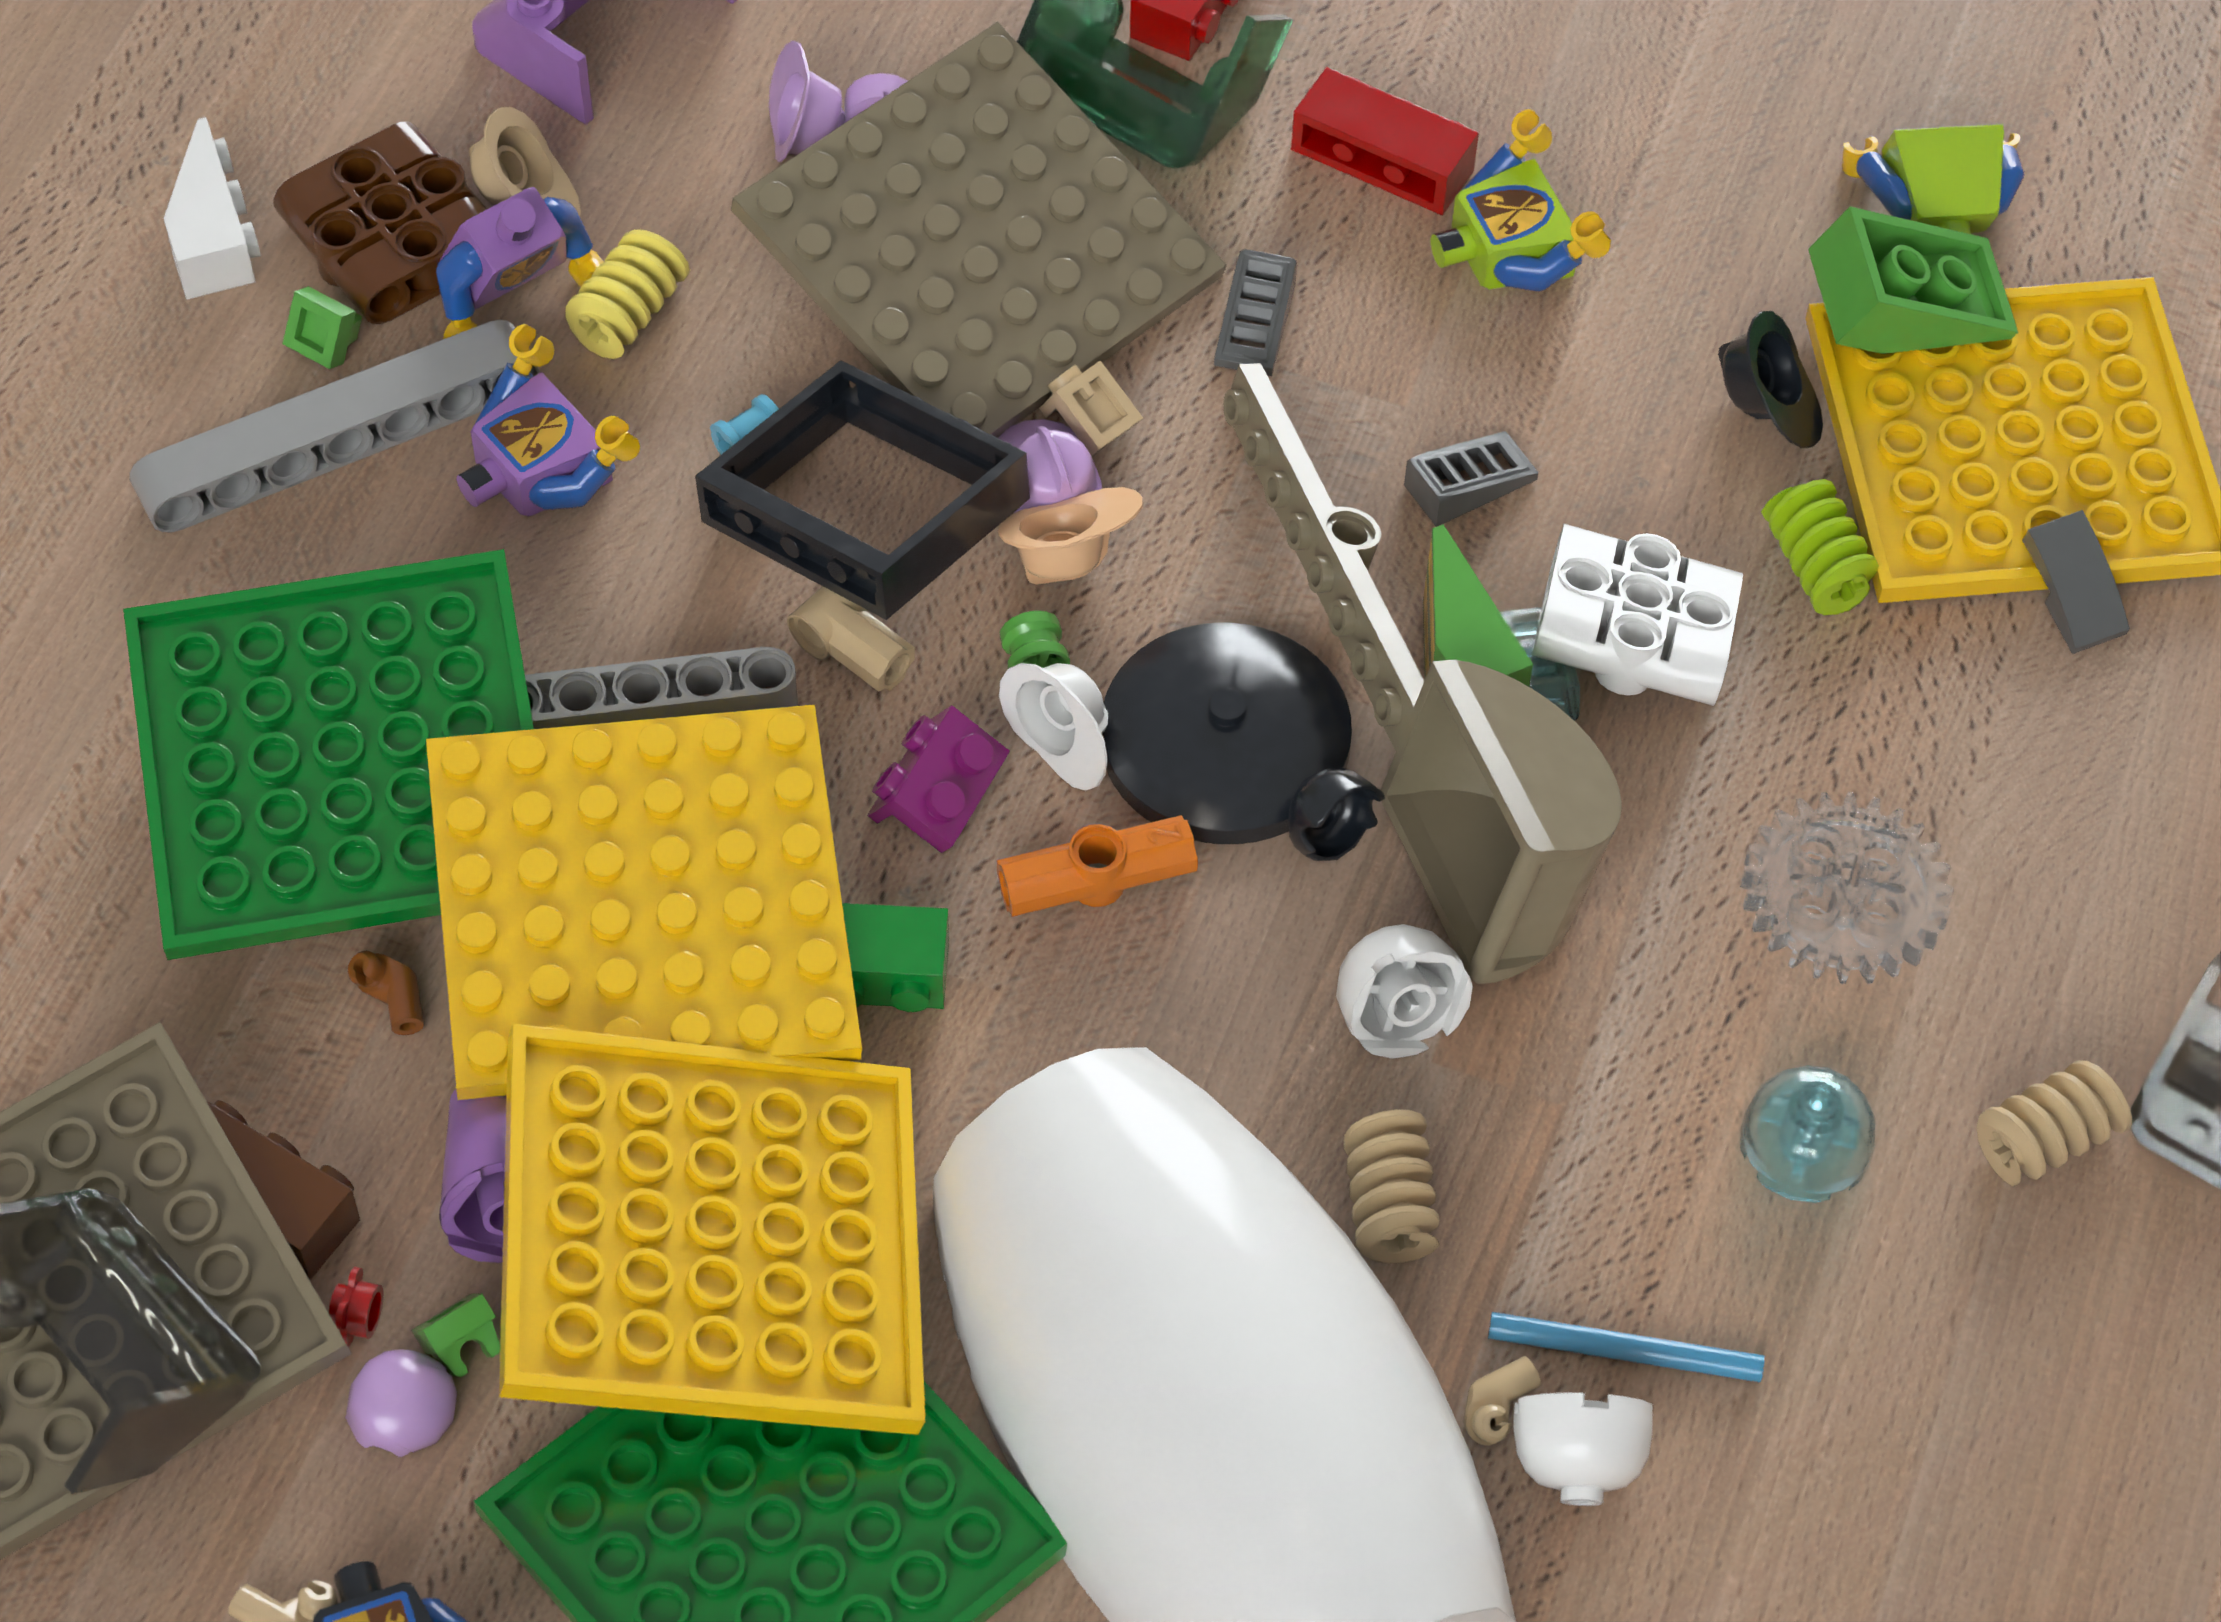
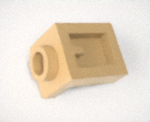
[1039,360,1143,456]

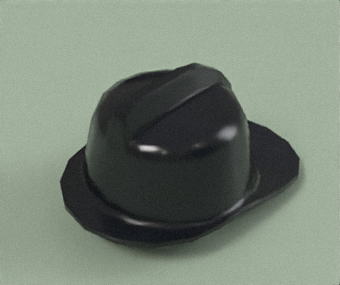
[1718,311,1823,448]

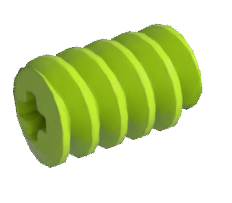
[1761,479,1879,615]

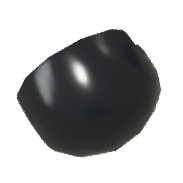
[1288,768,1385,861]

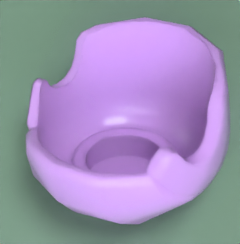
[346,1349,457,1457]

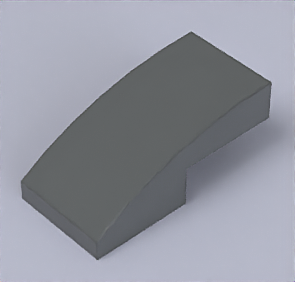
[2022,510,2130,654]

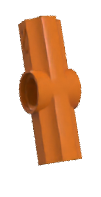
[997,815,1198,917]

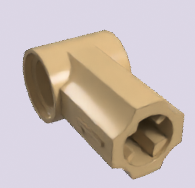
[787,586,915,692]

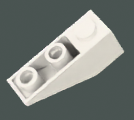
[164,117,261,300]

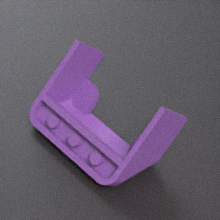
[472,0,737,125]

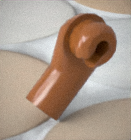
[348,950,424,1035]

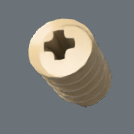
[1977,1061,2132,1187]
[1344,1110,1440,1264]

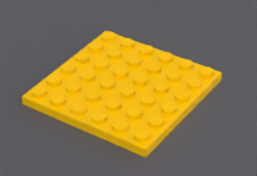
[1805,277,2221,603]
[426,705,862,1100]
[499,1024,925,1435]

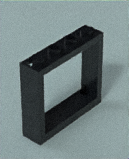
[695,360,1030,620]

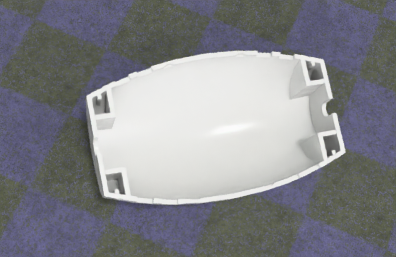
[933,1047,1516,1622]

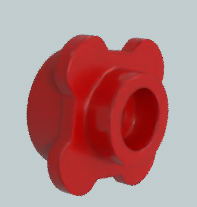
[328,1267,384,1347]

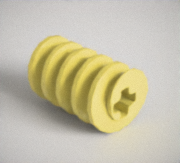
[565,230,690,359]

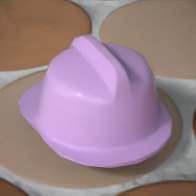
[769,41,845,162]
[998,419,1102,513]

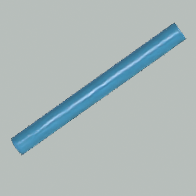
[1488,1312,1765,1382]

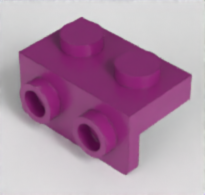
[867,705,1010,853]

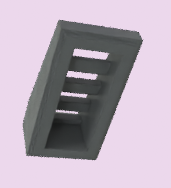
[1214,249,1297,376]
[1404,431,1539,527]

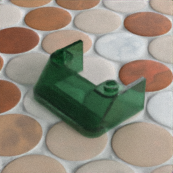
[1016,0,1294,168]

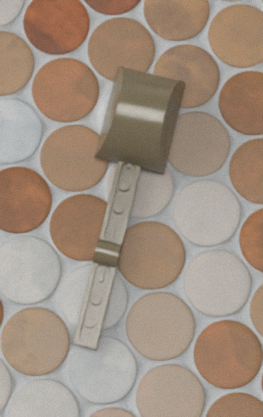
[1223,363,1621,984]

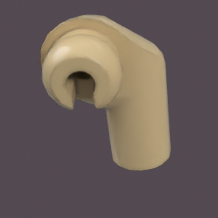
[1463,1356,1541,1445]
[228,1581,338,1622]

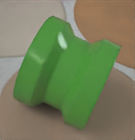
[1000,610,1070,669]

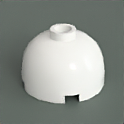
[1336,924,1473,1059]
[1514,1393,1653,1506]

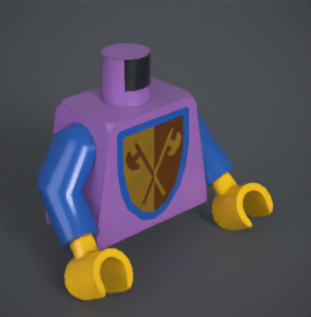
[436,187,604,339]
[456,324,640,516]

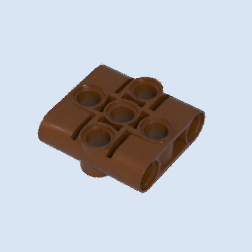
[273,122,487,324]

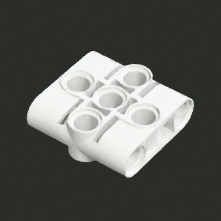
[1531,524,1743,706]

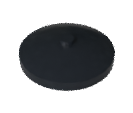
[1102,623,1352,844]

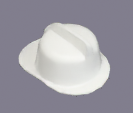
[999,663,1108,791]

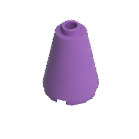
[439,1089,507,1263]

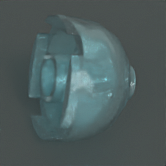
[1740,1065,1876,1203]

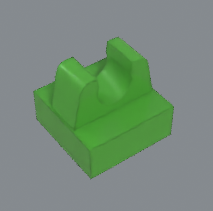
[282,286,362,369]
[411,1293,500,1377]

